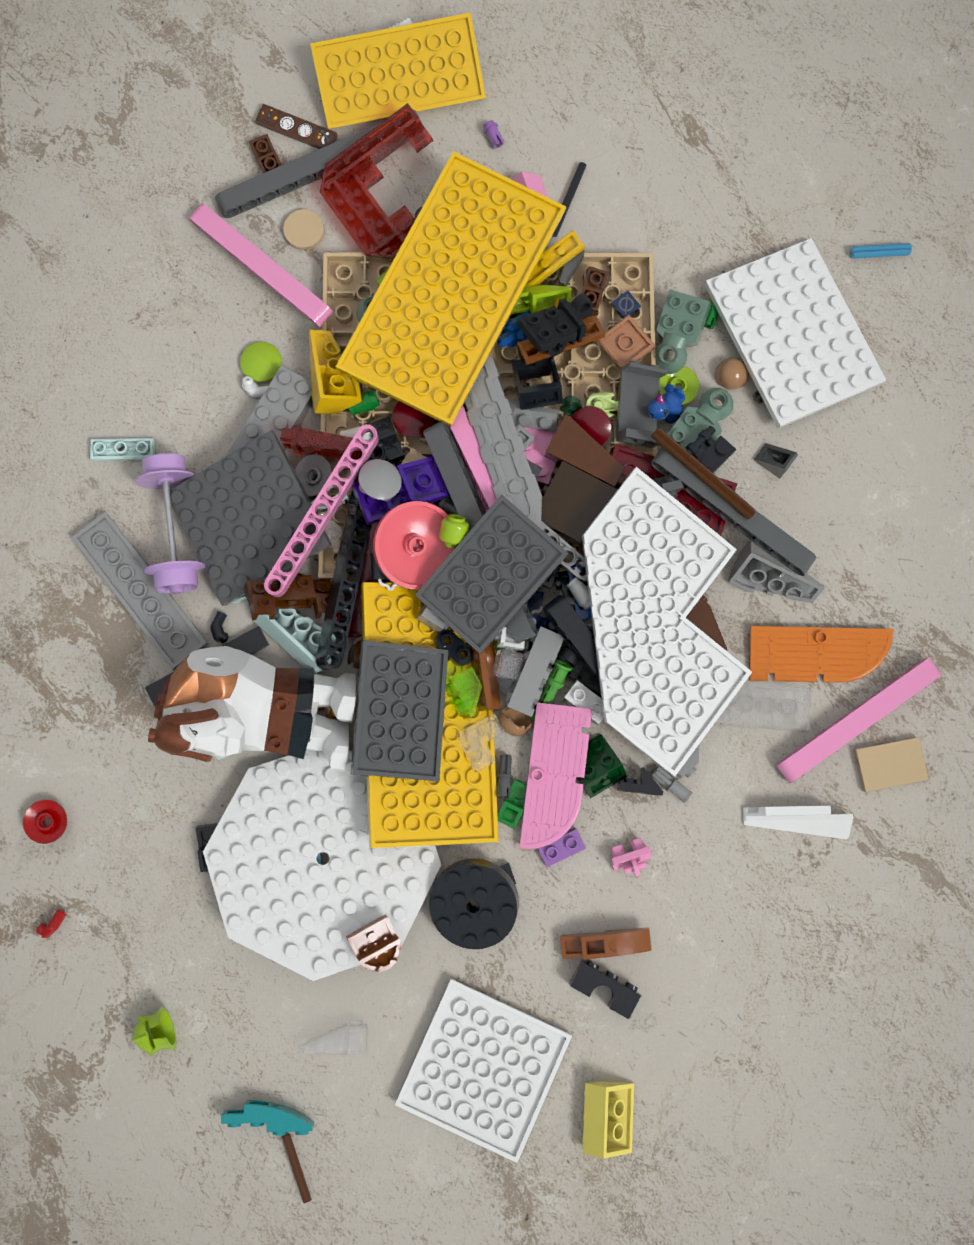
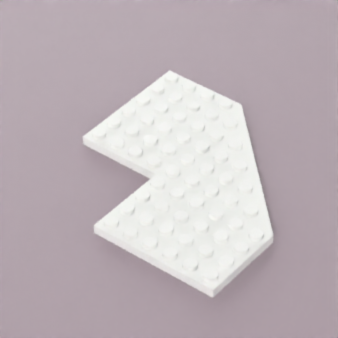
[582,467,752,777]

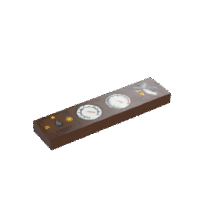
[255,104,338,149]

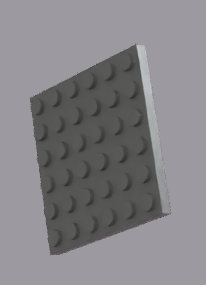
[170,430,332,606]

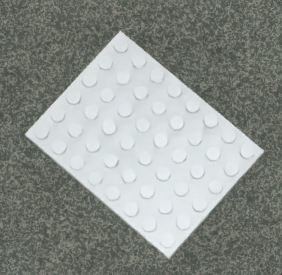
[704,238,886,428]

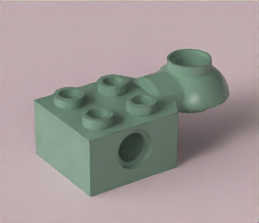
[655,290,711,374]
[660,387,734,453]

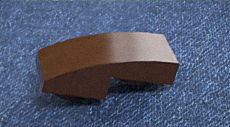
[249,134,282,173]
[581,266,609,312]

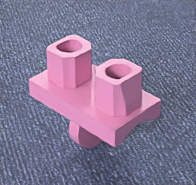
[611,838,651,877]

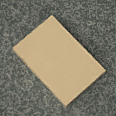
[854,737,929,792]

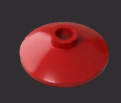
[23,800,68,844]

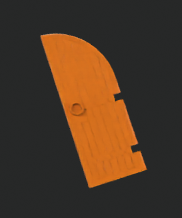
[749,626,894,683]

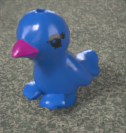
[647,383,685,424]

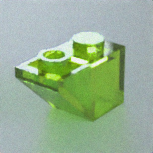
[446,667,482,719]

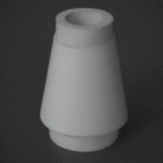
[567,577,590,610]

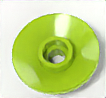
[659,366,700,406]

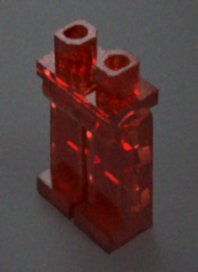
[280,425,360,460]

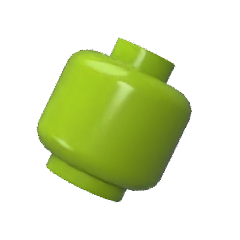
[439,514,469,548]

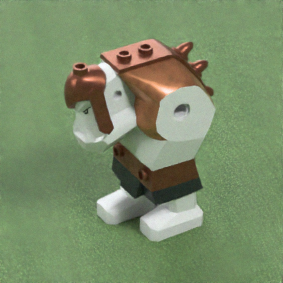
[148,646,356,771]

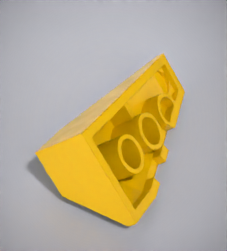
[309,329,362,414]

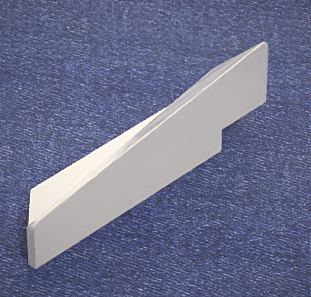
[743,806,853,839]

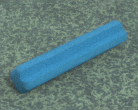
[850,243,912,259]

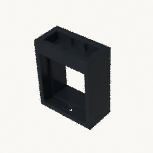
[511,356,563,410]

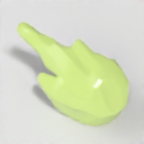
[585,392,618,418]

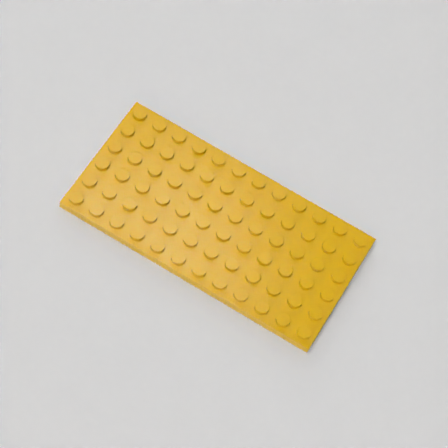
[335,151,566,427]
[361,582,499,848]

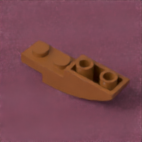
[560,928,652,959]

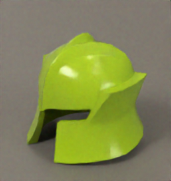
[132,1006,177,1057]

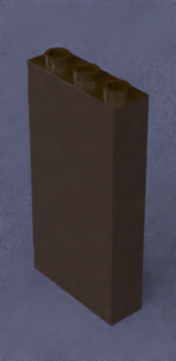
[541,461,618,548]

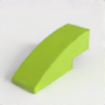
[511,285,572,315]

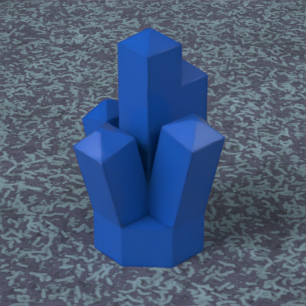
[497,311,530,348]

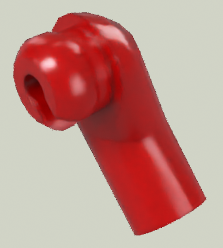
[36,909,67,938]

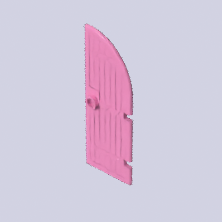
[520,702,592,849]

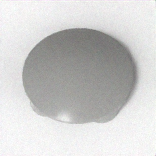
[358,459,402,501]

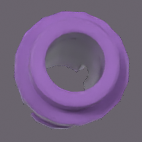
[483,120,505,149]

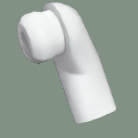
[242,376,268,398]

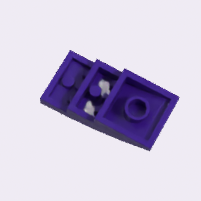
[351,456,450,525]

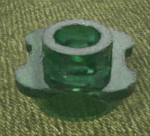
[560,396,582,415]

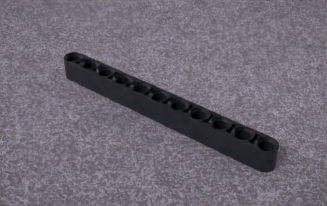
[316,442,386,670]

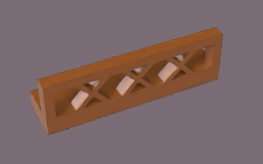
[517,315,605,365]
[469,642,501,712]

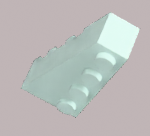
[254,609,348,675]

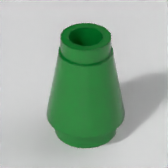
[348,390,380,416]

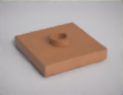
[596,315,656,369]

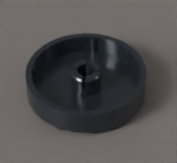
[429,859,519,949]

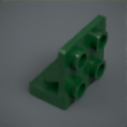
[579,734,627,799]

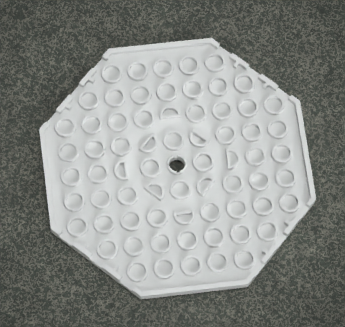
[203,750,441,981]

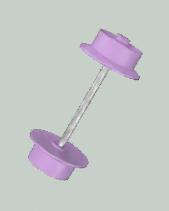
[135,454,205,594]

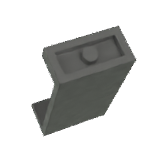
[616,361,668,448]

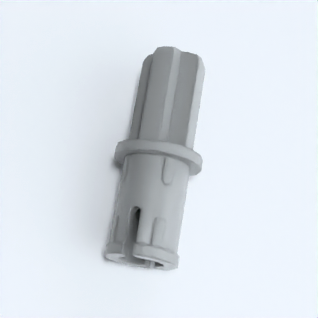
[652,767,692,803]

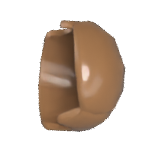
[714,358,749,390]
[498,707,532,736]

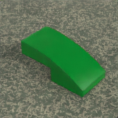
[497,778,527,829]

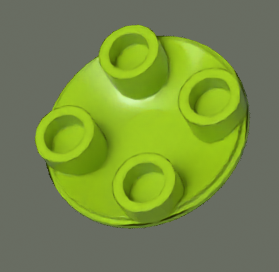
[240,342,282,382]

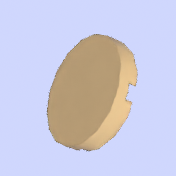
[283,209,324,250]

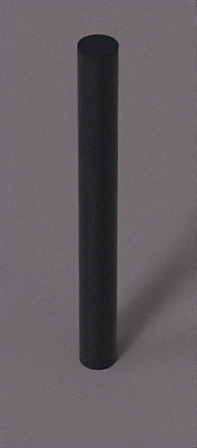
[552,162,587,237]

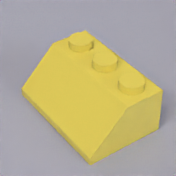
[582,1081,634,1159]

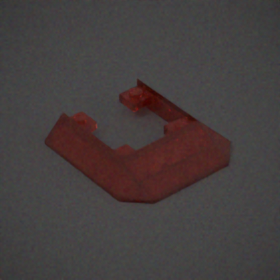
[320,103,433,259]

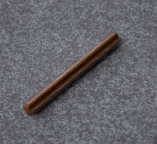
[651,428,756,519]

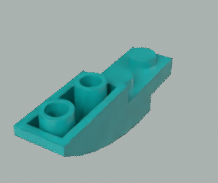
[221,1100,315,1136]

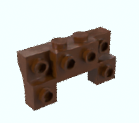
[244,574,338,620]

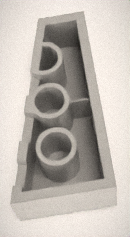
[505,627,564,717]

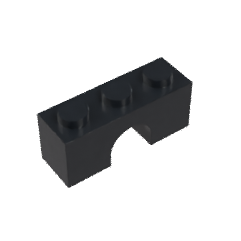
[569,960,642,1019]

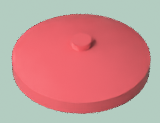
[373,501,455,589]

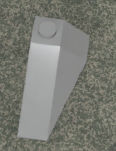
[728,540,824,603]

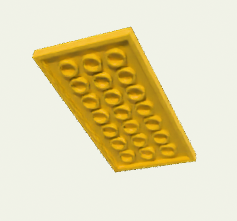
[310,12,486,129]

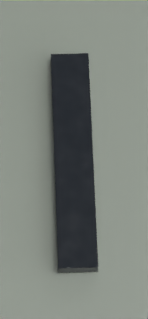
[144,626,269,706]

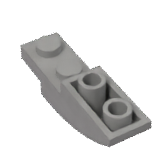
[508,400,559,432]

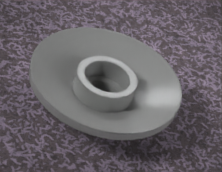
[294,454,332,497]

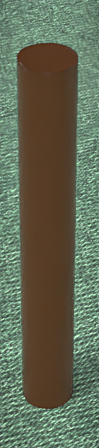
[282,1133,312,1203]

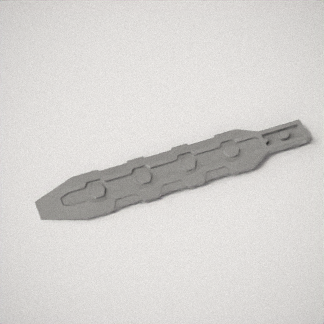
[465,355,542,528]

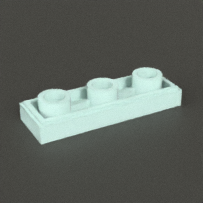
[90,438,155,461]

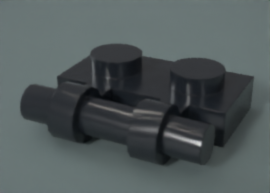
[685,426,737,474]

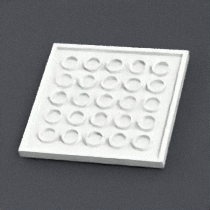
[395,978,572,1163]

